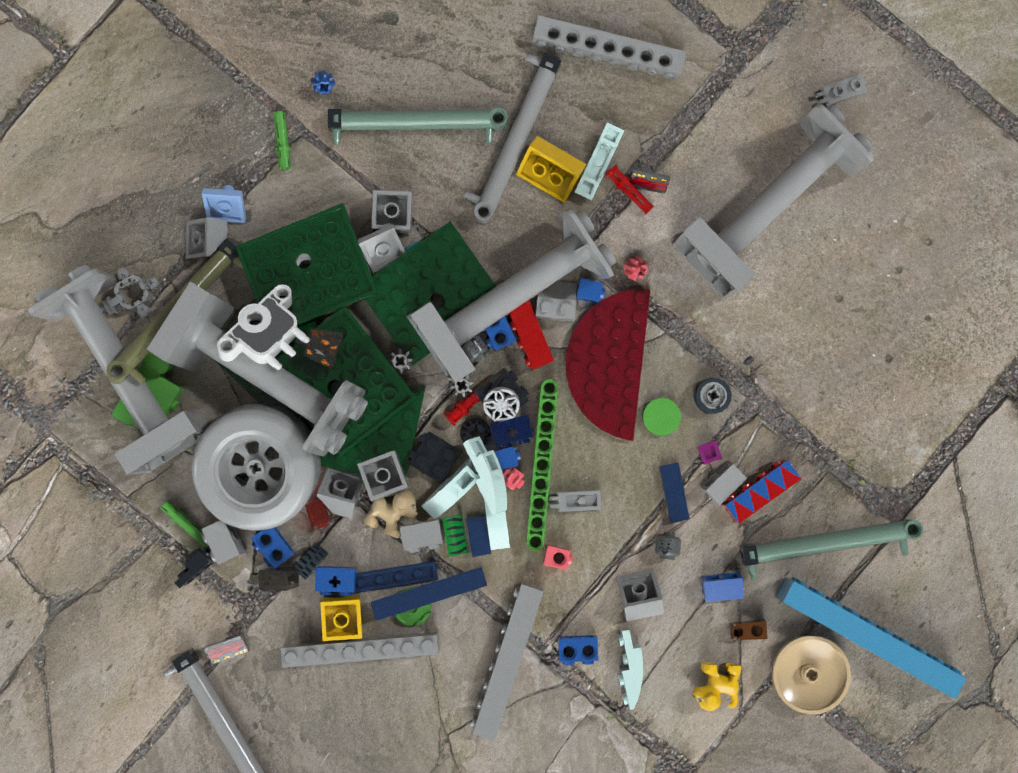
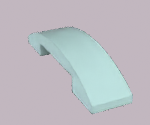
[574,123,624,201]
[484,499,510,550]

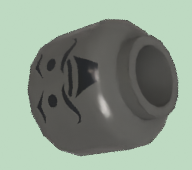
[461,335,488,362]
[655,531,681,560]

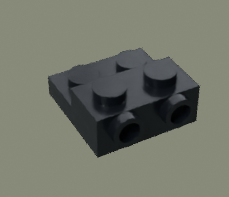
[474,368,529,422]
[408,431,462,484]
[174,546,214,589]

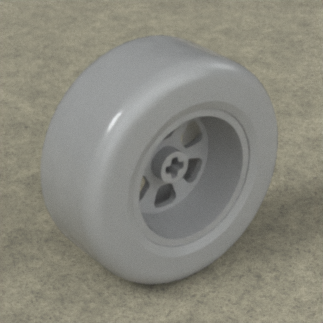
[191,403,321,531]

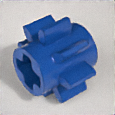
[311,70,335,95]

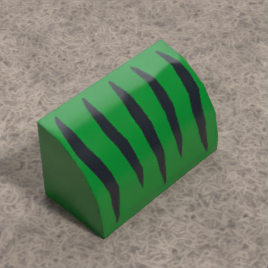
[442,514,468,557]

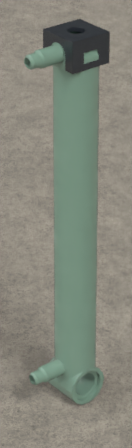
[328,108,508,146]
[739,519,923,580]

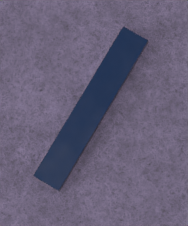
[324,560,439,598]
[370,567,487,621]

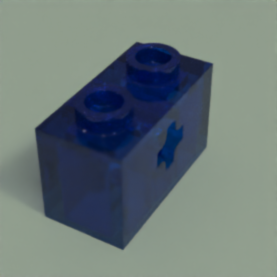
[490,415,533,449]

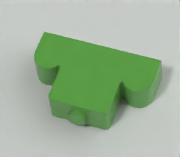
[111,352,184,425]

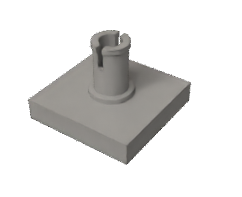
[358,224,406,273]

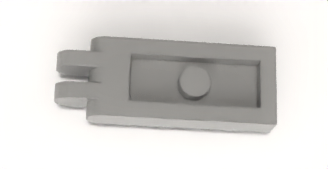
[814,74,868,107]
[549,490,601,512]

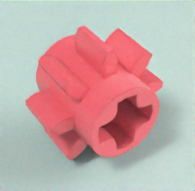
[624,255,648,281]
[503,467,525,490]

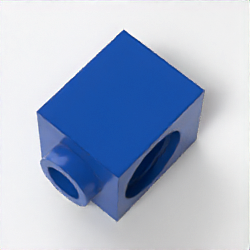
[576,278,605,304]
[494,447,521,469]

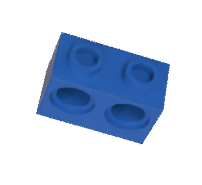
[482,316,516,352]
[251,527,296,569]
[558,635,598,665]

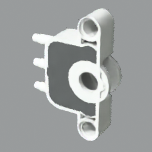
[217,284,310,370]

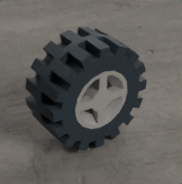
[294,543,328,580]

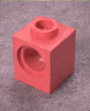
[543,544,573,570]

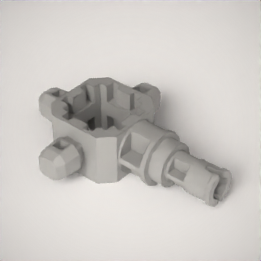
[98,268,160,319]

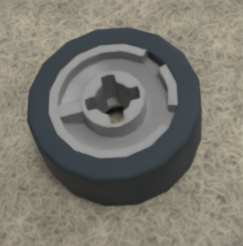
[693,378,732,414]

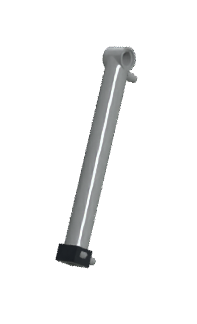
[464,53,562,224]
[163,648,264,773]

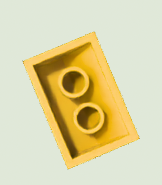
[516,136,587,203]

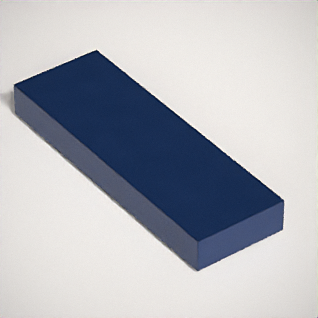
[659,463,690,523]

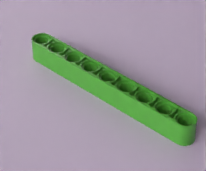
[526,379,558,551]

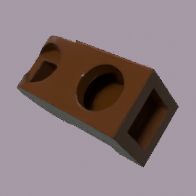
[730,619,768,640]

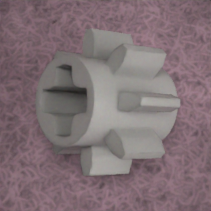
[389,348,414,373]
[450,375,474,397]

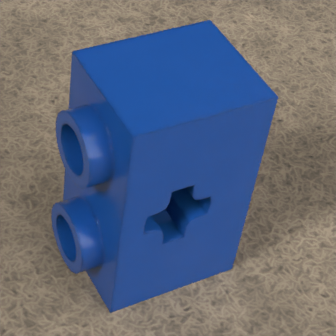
[315,566,357,596]

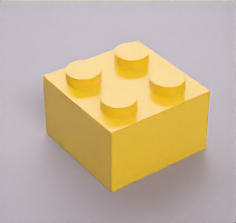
[320,595,363,641]

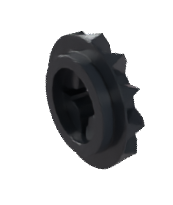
[460,418,491,446]

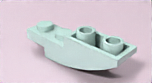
[463,436,507,515]
[421,457,479,519]
[618,627,643,710]

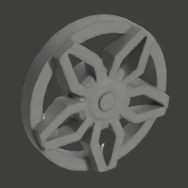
[483,387,520,421]

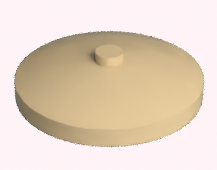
[772,635,851,714]

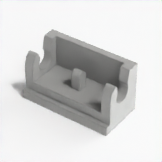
[701,461,747,505]

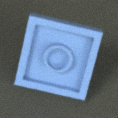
[202,185,246,223]

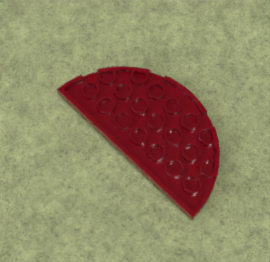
[565,289,651,441]

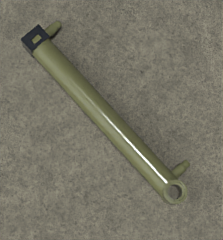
[106,238,244,384]

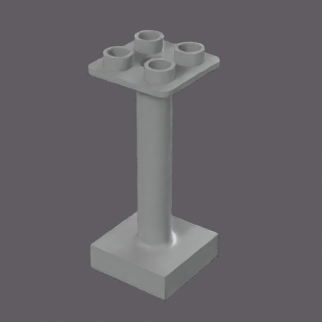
[672,104,874,300]
[406,209,616,383]
[28,265,210,475]
[147,281,368,456]

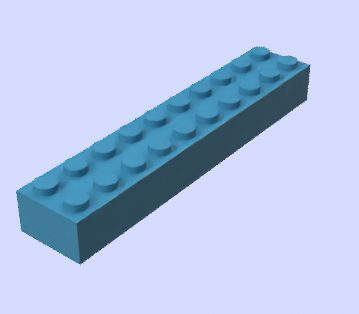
[775,577,967,699]

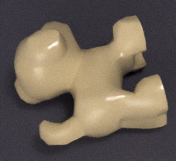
[362,490,418,539]

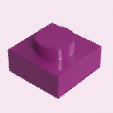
[697,440,722,465]

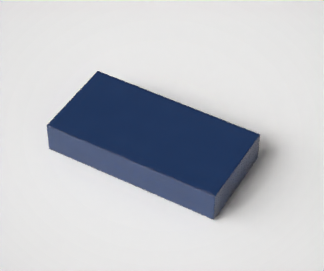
[466,515,491,557]

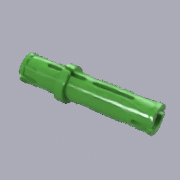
[273,111,291,170]
[160,500,207,547]

